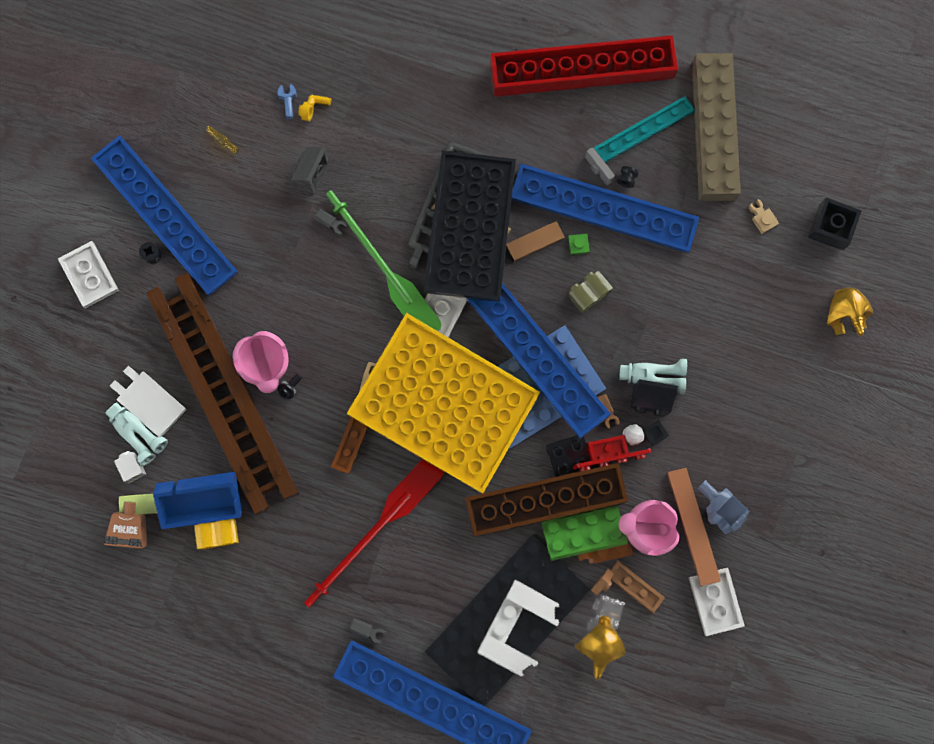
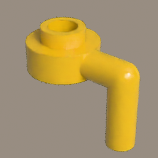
[299,95,331,121]

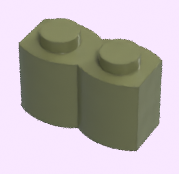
[568,271,613,314]

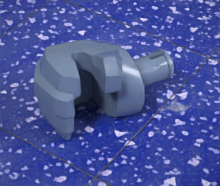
[697,480,750,535]

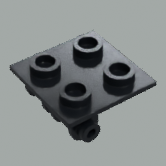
[546,435,593,477]

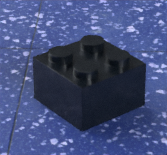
[808,197,862,251]

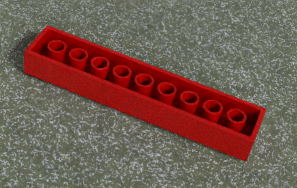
[490,35,678,97]

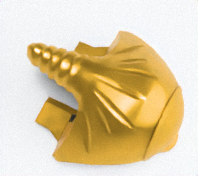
[827,287,873,336]
[575,615,626,680]

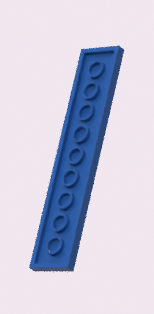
[91,135,238,296]
[511,163,700,253]
[466,283,611,439]
[333,640,532,744]

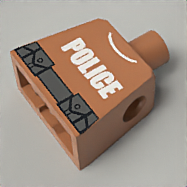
[104,501,147,548]

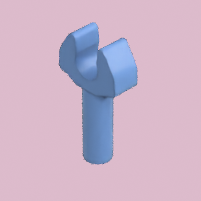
[278,84,297,119]

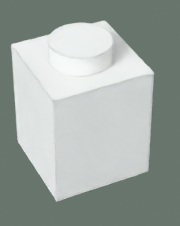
[114,451,147,483]

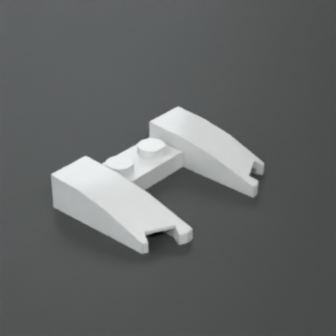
[477,580,559,676]

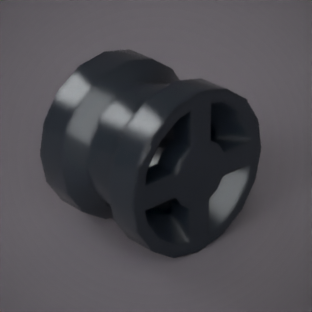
[617,166,639,188]
[139,242,162,264]

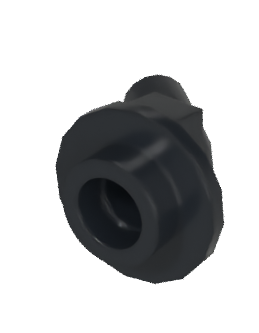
[277,374,302,399]

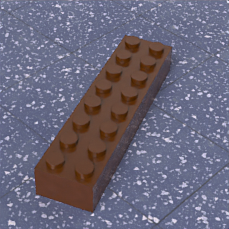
[465,463,628,537]

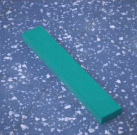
[594,96,695,163]

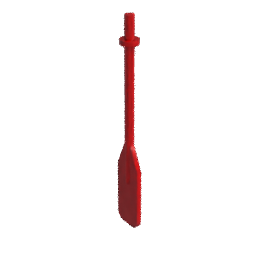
[304,459,443,608]

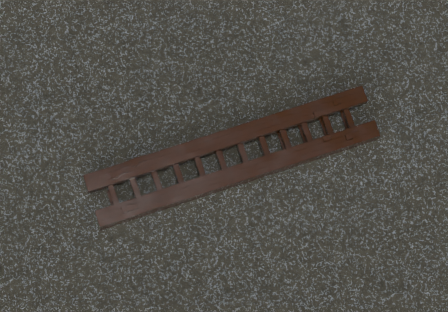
[146,272,300,515]

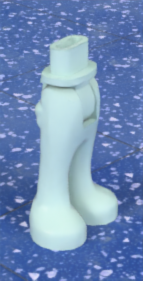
[619,359,687,395]
[106,403,168,467]

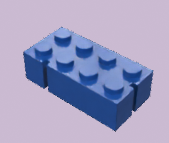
[153,472,243,529]

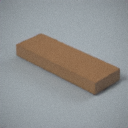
[506,221,565,262]
[610,561,665,614]

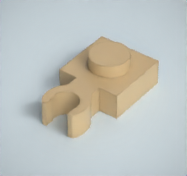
[749,199,779,234]

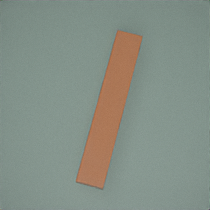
[667,468,721,587]

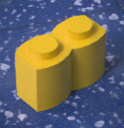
[194,519,239,550]

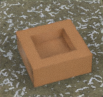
[591,569,614,595]

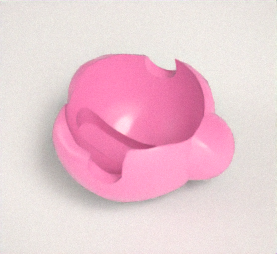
[233,331,289,393]
[618,500,679,556]

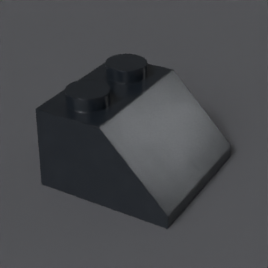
[630,379,678,417]

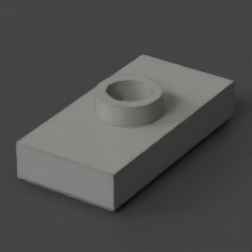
[585,148,615,186]

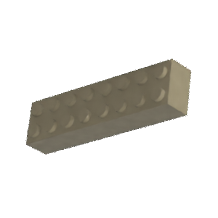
[692,53,741,201]

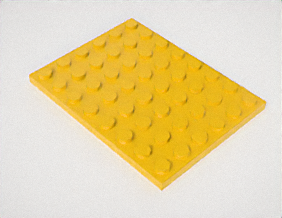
[347,313,540,493]

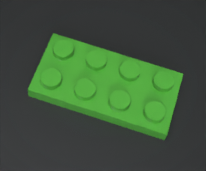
[542,506,628,561]

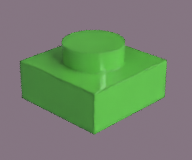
[568,234,590,255]

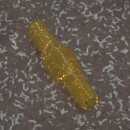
[206,126,239,154]

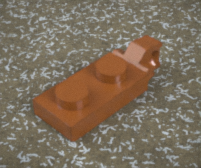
[577,538,633,564]

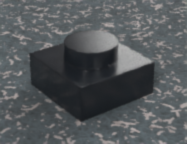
[643,420,669,447]

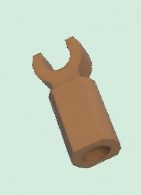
[597,394,620,429]

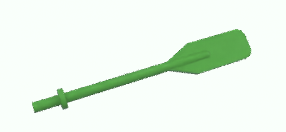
[326,190,442,331]

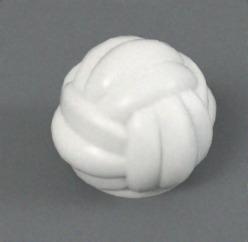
[623,424,645,446]

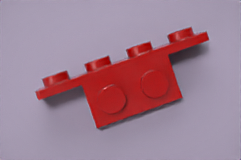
[573,435,651,472]

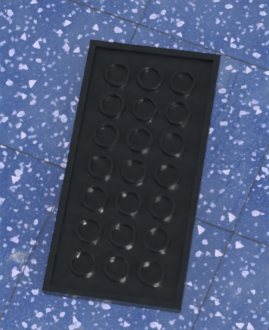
[424,150,516,302]
[425,535,590,706]

